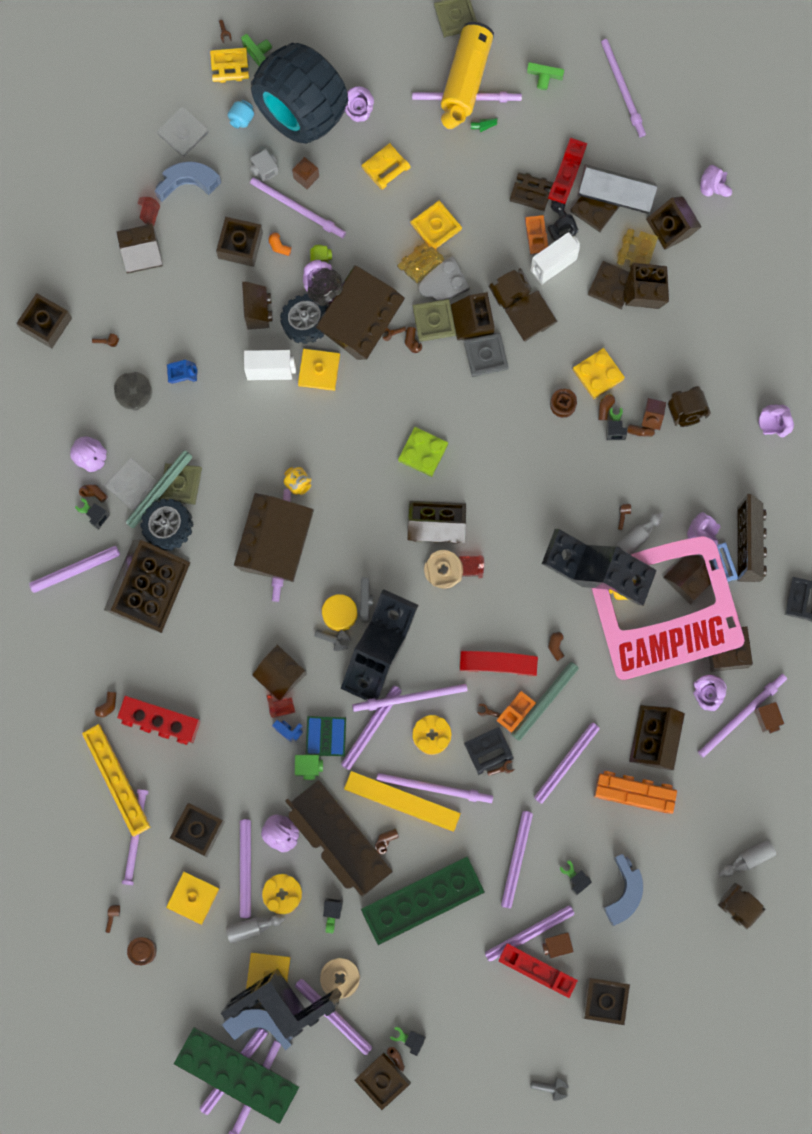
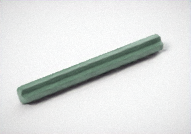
[126,450,192,528]
[511,662,579,741]

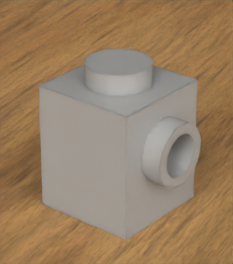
[250,149,279,183]

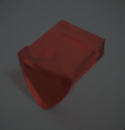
[137,197,160,226]
[459,555,485,578]
[266,694,296,718]

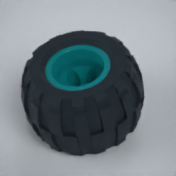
[251,42,349,144]

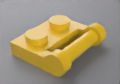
[362,143,411,190]

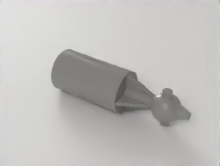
[615,512,664,554]
[719,839,776,877]
[226,915,286,944]

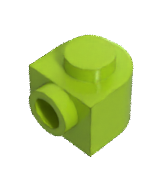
[310,244,332,264]

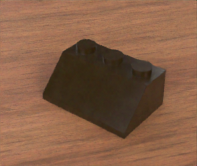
[407,501,466,544]
[629,705,685,770]

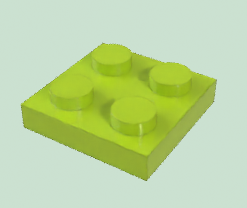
[398,427,449,477]

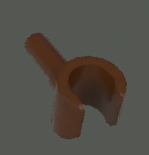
[219,20,232,43]
[382,327,407,341]
[92,333,119,347]
[618,504,631,530]
[477,704,502,718]
[487,761,515,776]
[105,905,120,933]

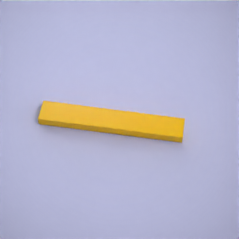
[82,724,151,837]
[344,771,461,832]

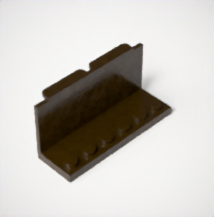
[285,780,393,897]

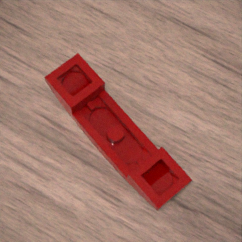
[548,138,588,204]
[460,651,538,676]
[498,943,578,998]

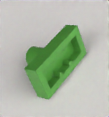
[241,34,272,66]
[527,62,564,90]

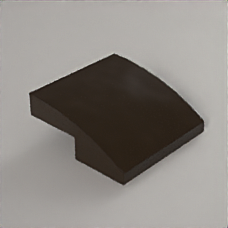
[505,291,558,342]

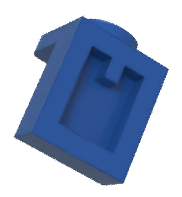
[167,359,198,384]
[272,720,303,742]

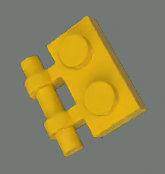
[210,48,249,83]

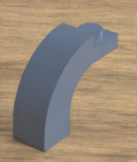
[155,162,221,202]
[603,854,643,926]
[222,1009,293,1051]

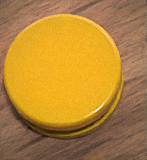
[322,594,358,632]

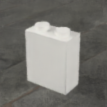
[530,232,580,285]
[244,350,296,380]

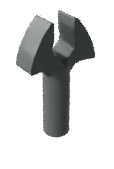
[314,630,351,651]
[530,1078,569,1101]

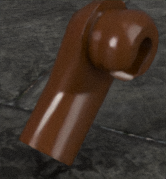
[404,327,423,353]
[598,394,615,421]
[627,424,656,437]
[79,484,108,503]
[548,632,565,661]
[95,692,117,718]
[375,829,399,855]
[387,1047,405,1072]

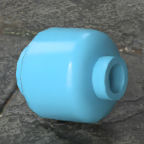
[227,100,255,129]

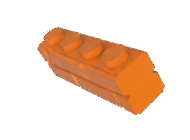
[594,771,677,814]

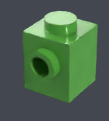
[295,755,323,780]

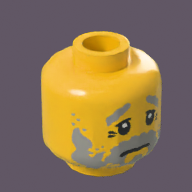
[283,467,312,495]

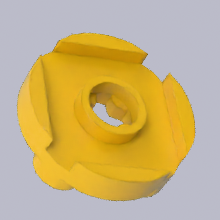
[413,715,452,755]
[262,874,302,914]

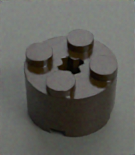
[488,268,532,309]
[667,386,711,427]
[717,883,766,929]

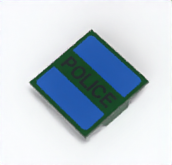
[306,716,346,757]

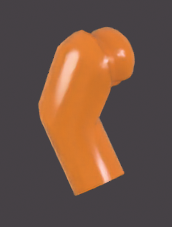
[268,232,292,256]

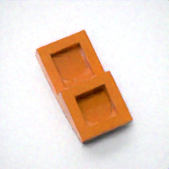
[525,215,548,254]
[496,691,536,733]

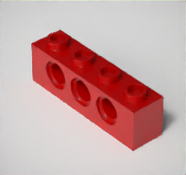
[117,696,201,745]

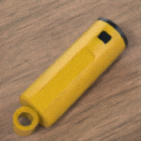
[441,22,494,129]

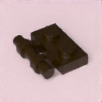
[510,172,554,211]

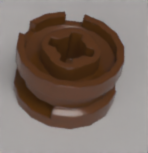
[550,388,577,418]
[127,937,157,966]

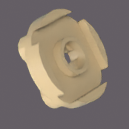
[424,550,463,589]
[320,958,360,999]

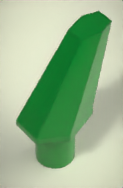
[471,118,498,132]

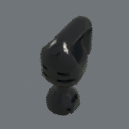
[547,200,579,241]

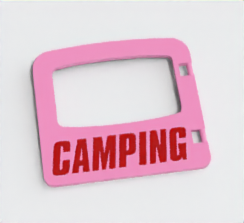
[592,536,745,680]

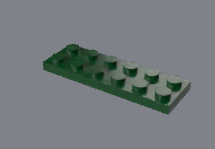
[361,856,485,945]
[173,1027,300,1124]

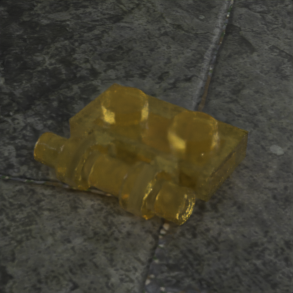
[617,229,658,267]
[397,242,444,283]

